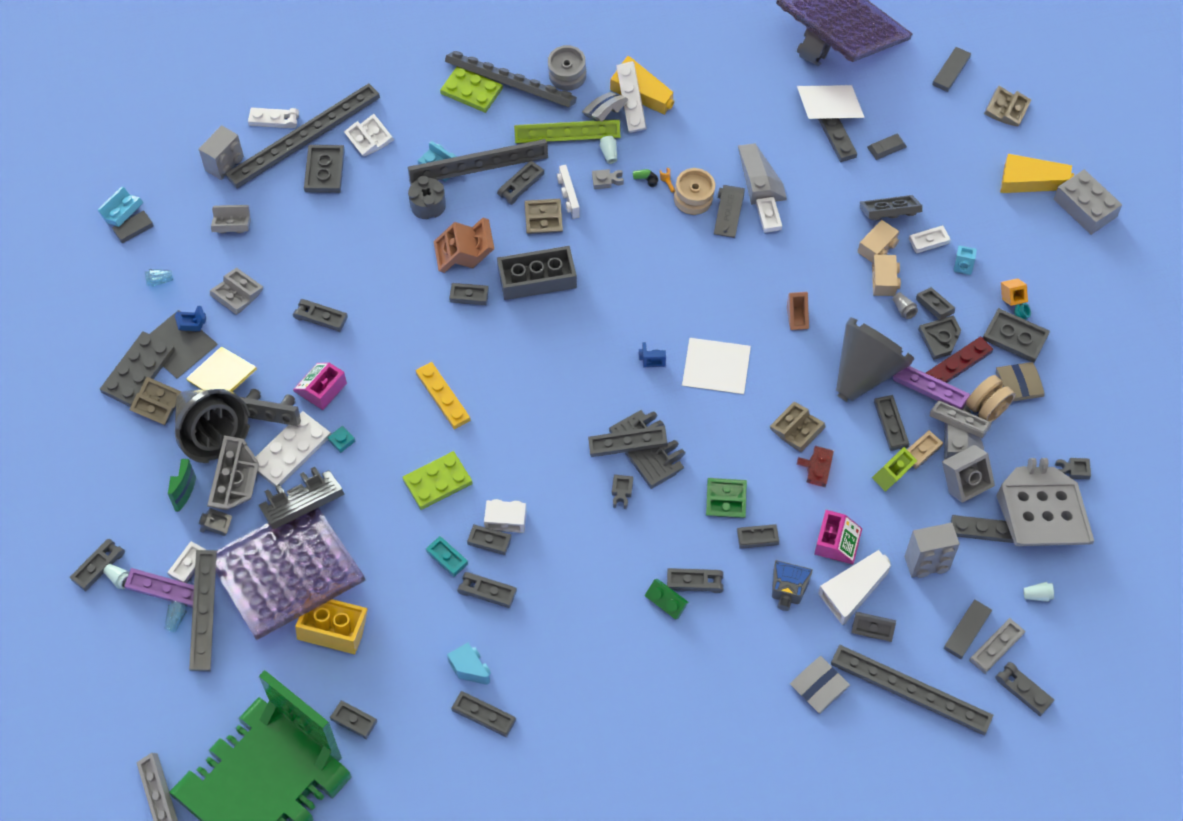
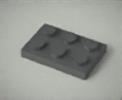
[304,145,345,193]
[860,195,922,220]
[983,308,1050,363]

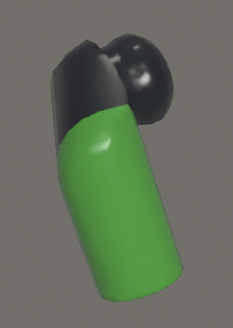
[633,169,658,187]

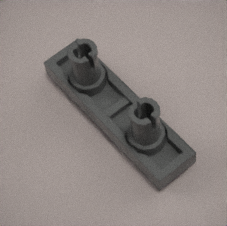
[240,389,301,426]

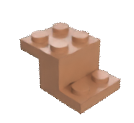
[434,218,494,273]

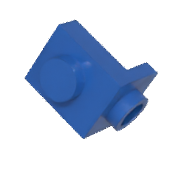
[175,306,206,331]

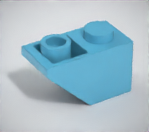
[447,642,491,685]

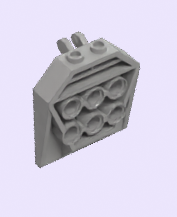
[996,458,1094,546]

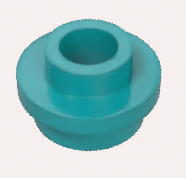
[1014,303,1031,320]

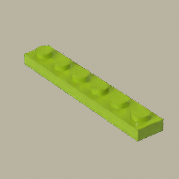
[514,119,621,143]

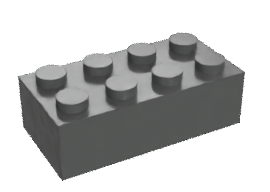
[497,246,577,300]

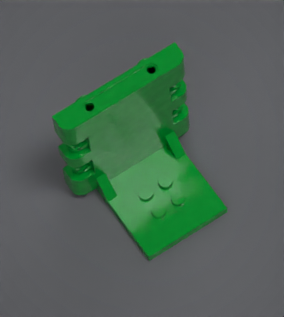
[169,670,352,821]

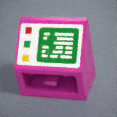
[293,362,347,410]
[814,510,862,565]

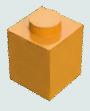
[1001,278,1028,306]

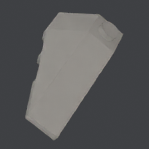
[738,143,787,205]
[944,405,984,460]

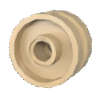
[674,168,716,215]
[966,375,1016,422]

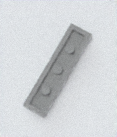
[136,753,178,821]

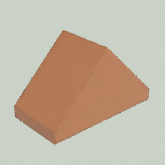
[787,292,809,330]

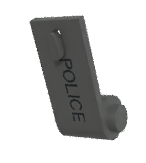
[714,185,745,238]

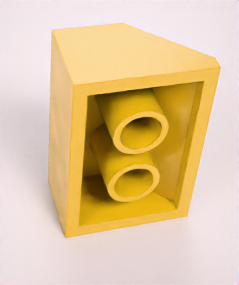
[295,593,368,655]

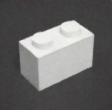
[484,499,527,533]

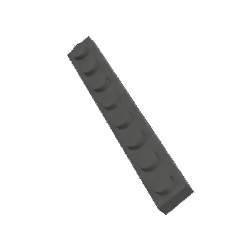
[445,51,577,107]
[408,139,548,185]
[831,645,994,736]

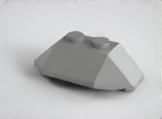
[207,435,259,510]

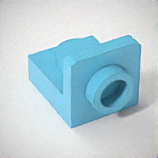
[954,245,977,275]

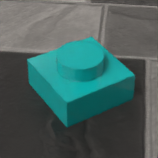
[328,426,355,453]

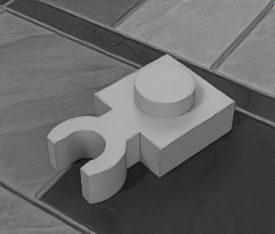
[592,169,624,189]

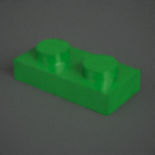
[644,578,689,620]

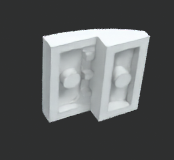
[344,114,394,157]

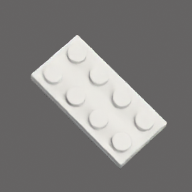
[255,411,331,486]

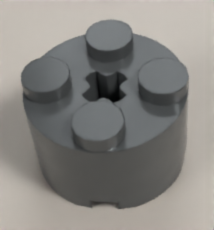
[797,25,834,66]
[408,176,446,219]

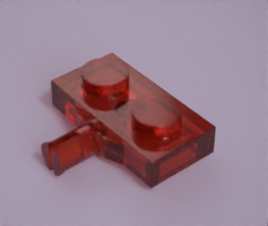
[796,446,834,487]

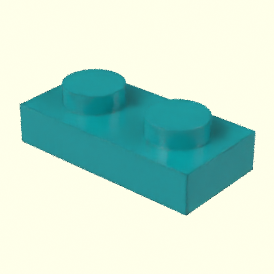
[426,536,468,577]

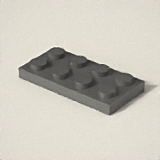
[100,331,175,407]

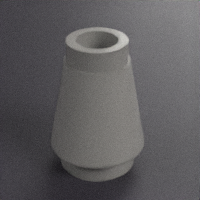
[893,292,918,319]

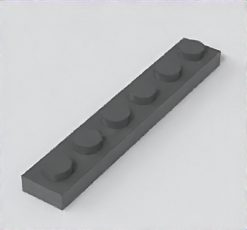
[189,550,217,672]

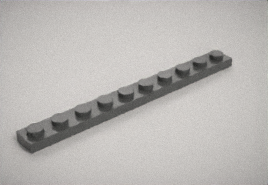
[226,83,380,188]

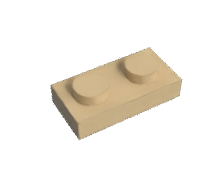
[907,430,943,469]

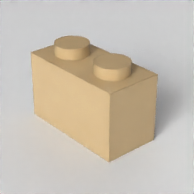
[858,220,899,262]
[872,255,901,296]

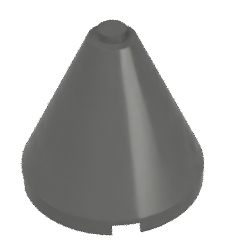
[836,317,914,402]
[175,389,250,463]

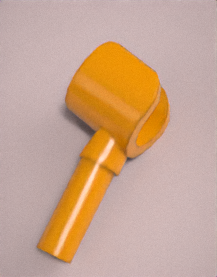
[660,168,675,193]

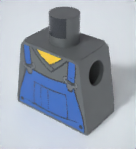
[772,560,813,611]

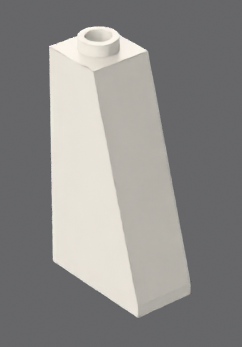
[818,550,891,625]

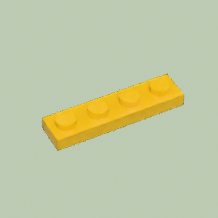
[415,362,471,430]

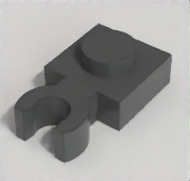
[1055,458,1091,479]
[612,474,633,509]

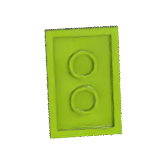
[440,66,503,113]
[402,451,473,510]

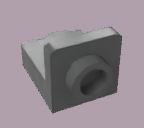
[199,508,232,536]

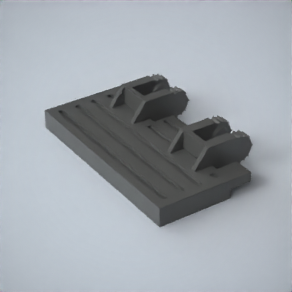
[609,410,685,489]
[259,467,345,530]

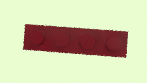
[926,336,993,383]

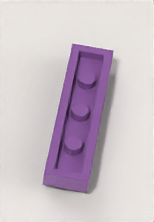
[893,366,970,410]
[124,568,194,608]

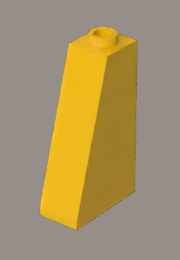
[610,56,675,115]
[1000,154,1074,193]

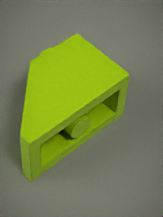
[872,447,917,492]

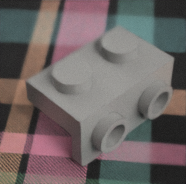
[211,205,251,233]

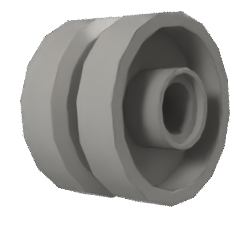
[548,45,586,91]

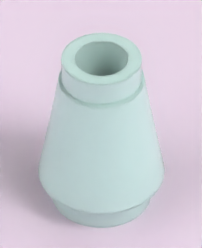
[599,136,617,164]
[103,564,129,590]
[1023,582,1054,602]

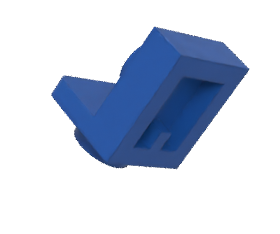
[639,342,666,368]

